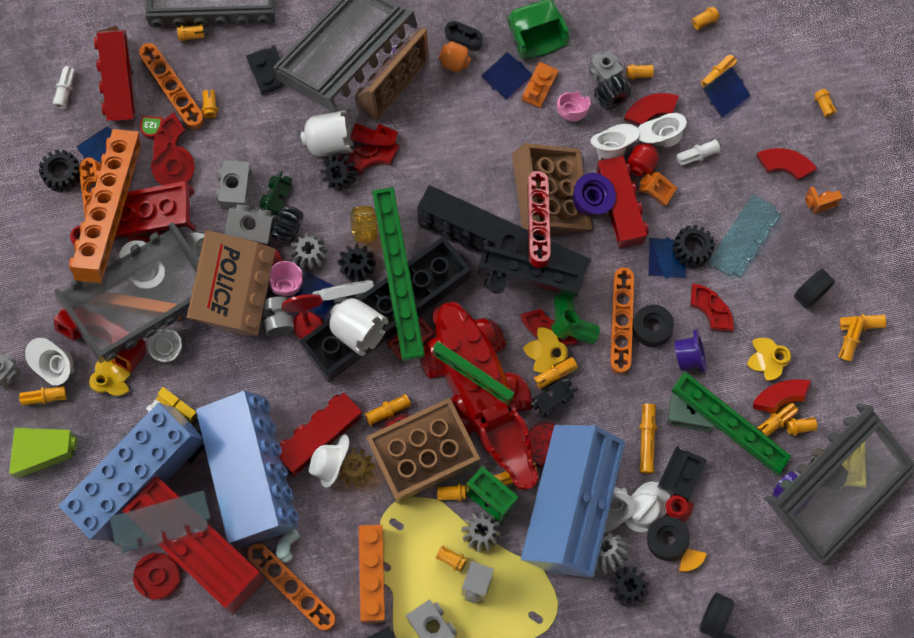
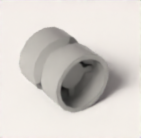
[262,297,294,336]

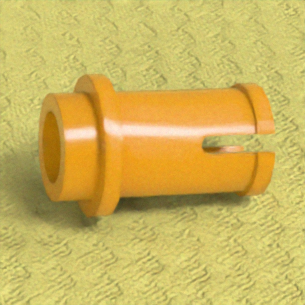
[691,7,720,30]
[177,25,204,42]
[626,63,654,81]
[814,88,837,118]
[201,89,219,119]
[786,417,817,436]
[437,483,466,502]
[436,545,467,572]

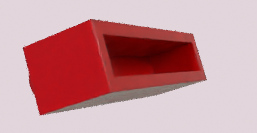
[94,30,136,121]
[596,156,649,249]
[279,392,363,477]

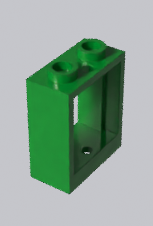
[466,466,518,524]

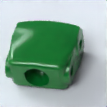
[507,0,570,60]

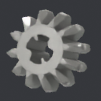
[290,232,328,271]
[461,512,501,552]
[595,532,629,574]

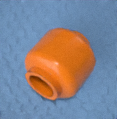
[438,41,471,73]

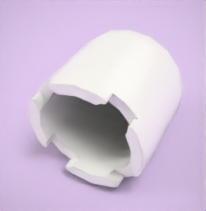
[301,110,354,157]
[329,298,388,356]

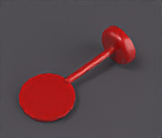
[281,294,324,339]

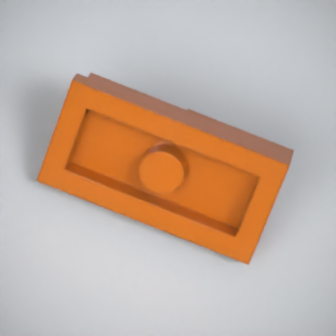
[521,62,559,109]

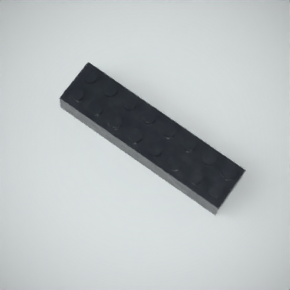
[417,185,591,292]
[299,236,471,383]

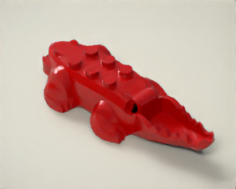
[420,301,539,491]

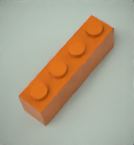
[359,525,385,624]

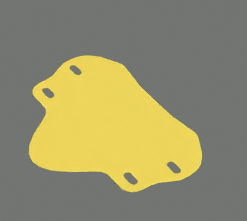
[380,497,558,638]

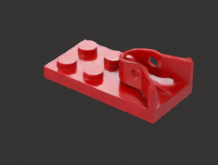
[115,181,196,239]

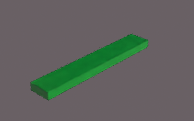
[671,372,791,475]

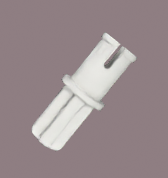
[52,66,75,109]
[676,140,720,166]

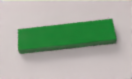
[433,341,514,405]

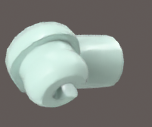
[276,530,301,563]

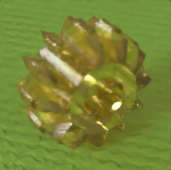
[350,205,378,243]
[338,448,375,488]

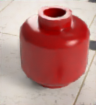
[627,143,660,177]

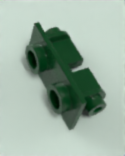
[259,171,292,216]

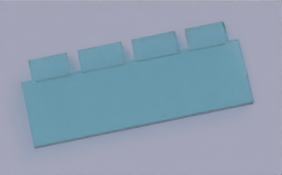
[708,194,781,278]
[109,491,211,553]

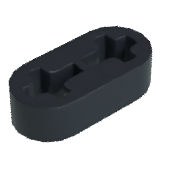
[445,21,483,51]

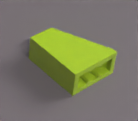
[9,428,78,478]

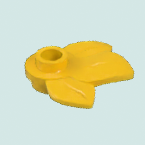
[523,327,568,373]
[747,338,791,381]
[89,361,131,396]

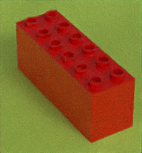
[123,476,265,615]

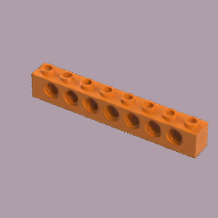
[69,129,141,283]

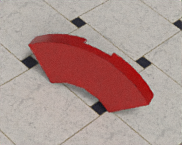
[624,93,679,126]
[153,112,186,155]
[348,143,400,175]
[756,148,817,181]
[690,283,734,333]
[520,308,577,346]
[753,379,811,413]

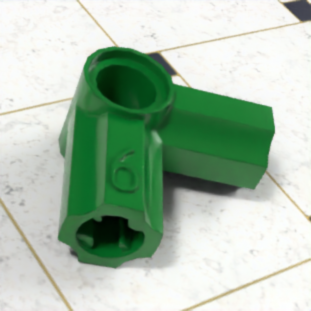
[551,294,600,344]

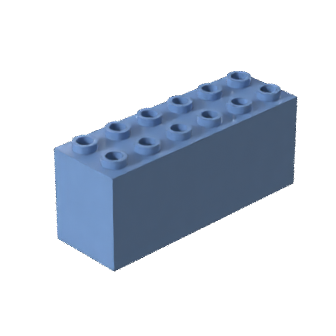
[196,391,299,546]
[58,402,204,541]
[521,425,625,577]

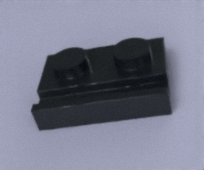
[246,45,285,95]
[657,446,707,502]

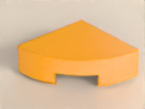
[678,549,707,572]

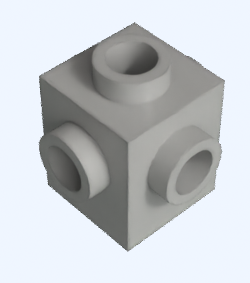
[589,50,623,83]
[0,353,21,389]

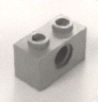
[215,160,252,210]
[225,204,277,244]
[461,561,494,604]
[406,599,458,638]

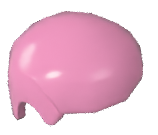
[556,91,591,122]
[269,261,302,297]

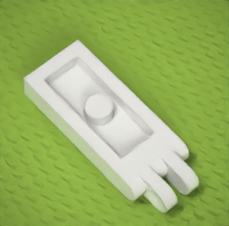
[312,279,374,302]

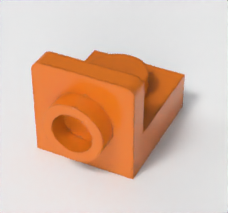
[638,172,678,206]
[805,186,843,214]

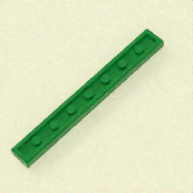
[372,187,425,362]

